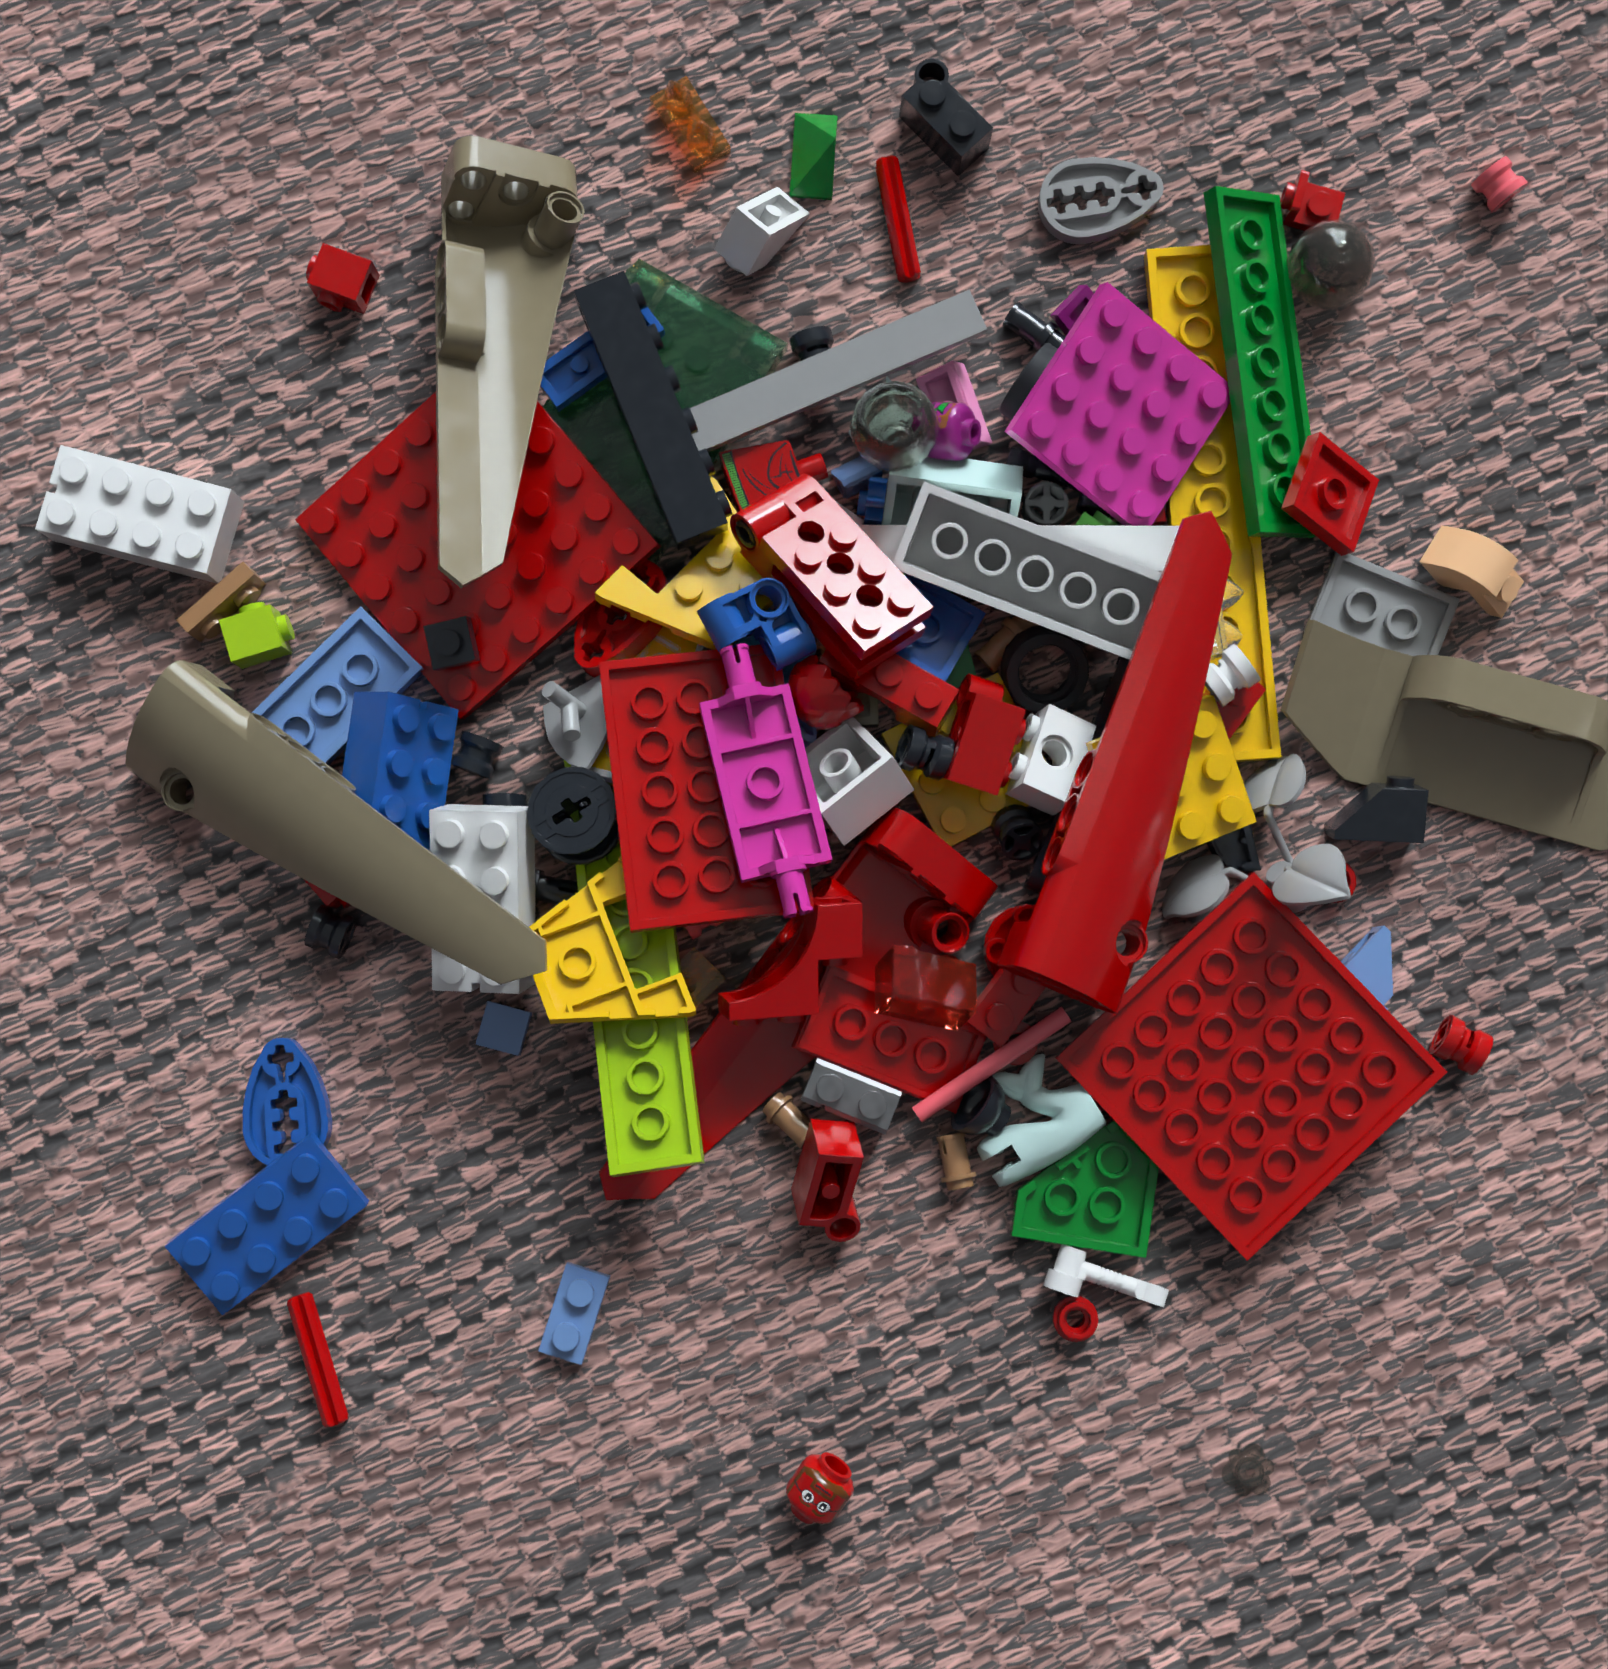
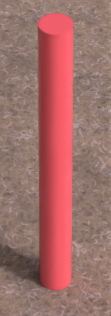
[912,1007,1071,1122]

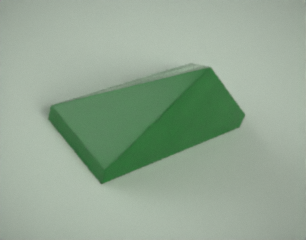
[790,113,838,200]

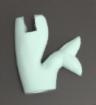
[977,1054,1106,1187]

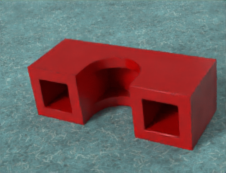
[819,649,959,737]

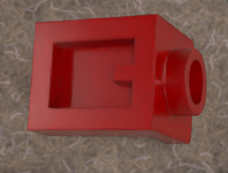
[1280,170,1345,238]

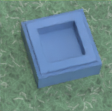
[476,1001,532,1056]

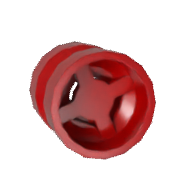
[1429,1015,1494,1075]

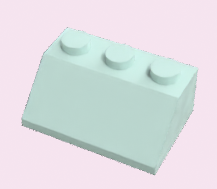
[882,448,1023,525]

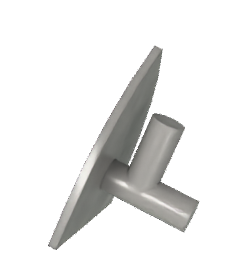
[542,675,607,770]

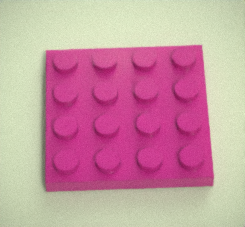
[1004,282,1230,526]

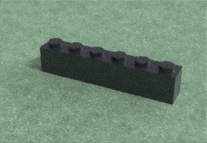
[574,271,733,550]

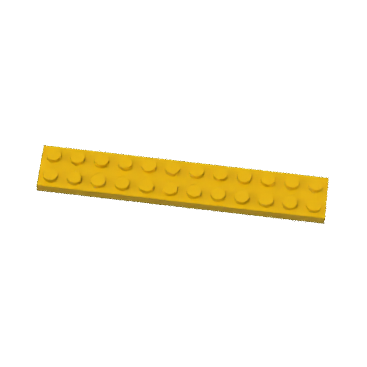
[1144,245,1281,762]

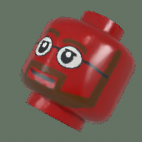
[786,1452,854,1524]

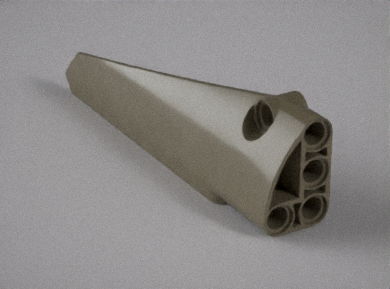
[435,136,585,588]
[125,660,547,985]

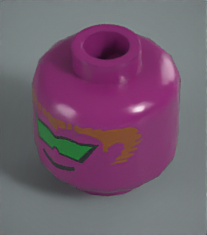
[912,402,981,461]

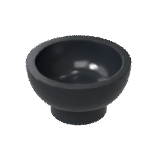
[951,1076,1011,1136]

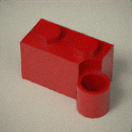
[943,673,1026,796]
[791,1119,864,1242]

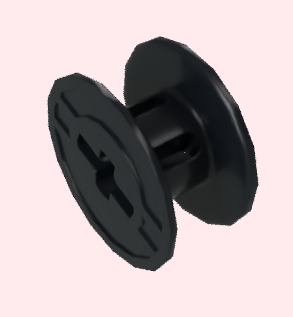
[527,767,619,865]

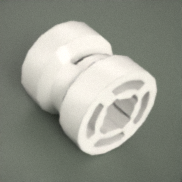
[1205,644,1261,707]

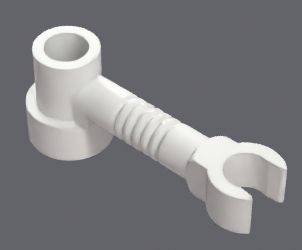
[1043,1244,1169,1307]

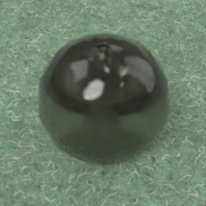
[1287,220,1375,309]
[850,381,940,473]

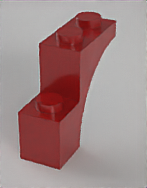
[718,895,862,1026]

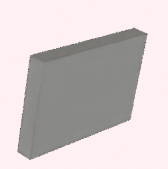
[1303,551,1460,656]

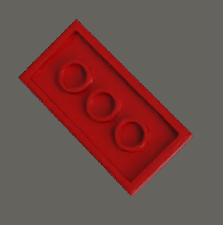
[791,965,986,1114]

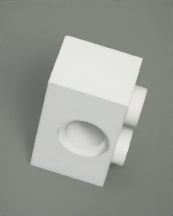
[1006,704,1096,816]

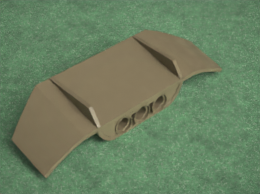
[1281,620,1608,851]

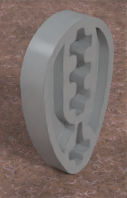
[1038,157,1164,244]

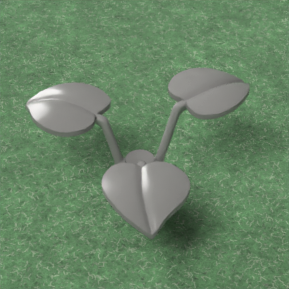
[1162,754,1351,920]

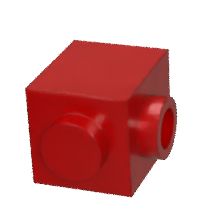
[306,243,380,314]

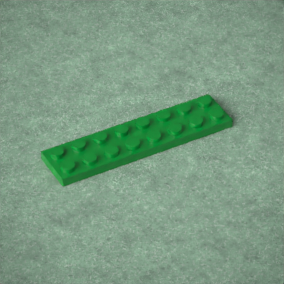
[1203,186,1316,538]

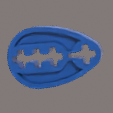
[243,1038,332,1166]

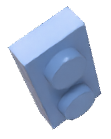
[538,1262,611,1365]

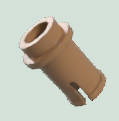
[762,1092,810,1149]
[936,1133,977,1191]

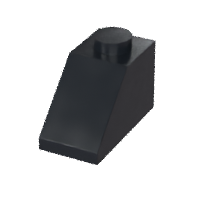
[1324,776,1429,843]

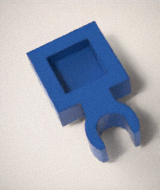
[857,476,888,525]

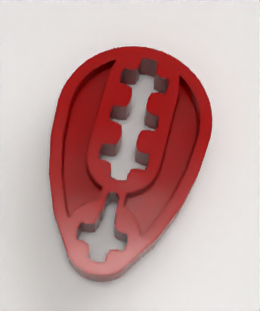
[574,559,669,677]

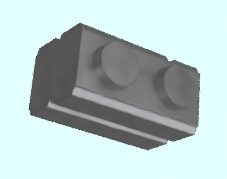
[801,1057,902,1134]

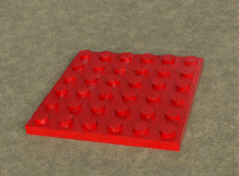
[295,392,661,719]
[1055,872,1447,1261]

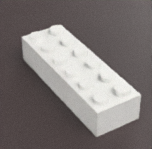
[893,481,1162,660]

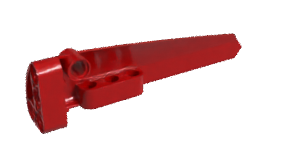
[997,511,1232,1014]
[599,807,999,1201]

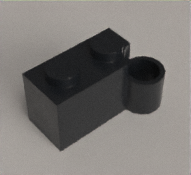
[899,58,993,176]

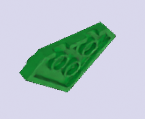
[1010,1119,1159,1258]

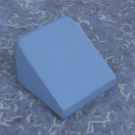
[831,453,883,499]

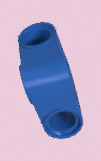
[697,578,817,671]

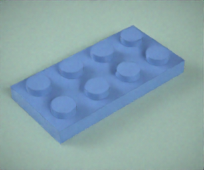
[252,606,424,765]

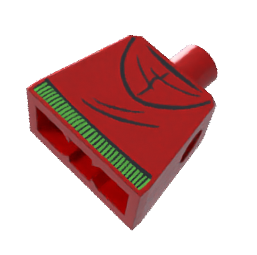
[719,440,828,511]

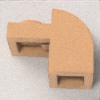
[1420,525,1524,618]

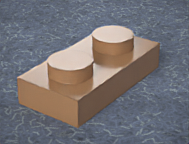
[176,561,266,642]

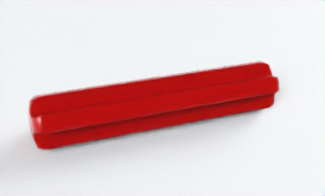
[875,155,921,283]
[287,1292,348,1427]

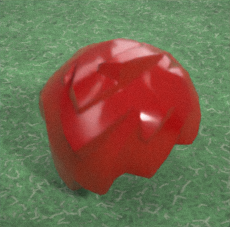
[787,655,864,730]

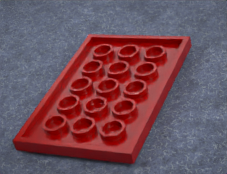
[599,645,814,933]

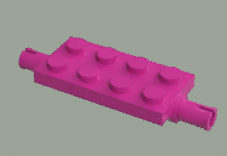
[699,643,833,918]

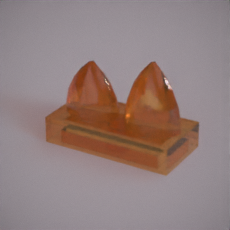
[650,76,731,173]

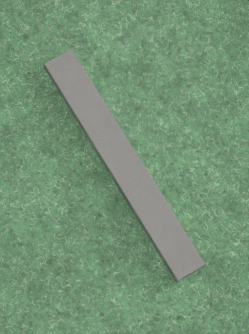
[690,289,987,452]

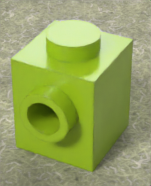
[219,602,295,669]

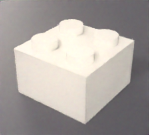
[805,717,914,846]

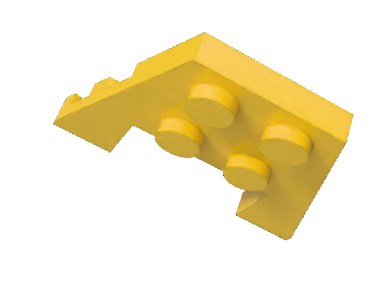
[595,476,773,650]
[529,856,696,1024]

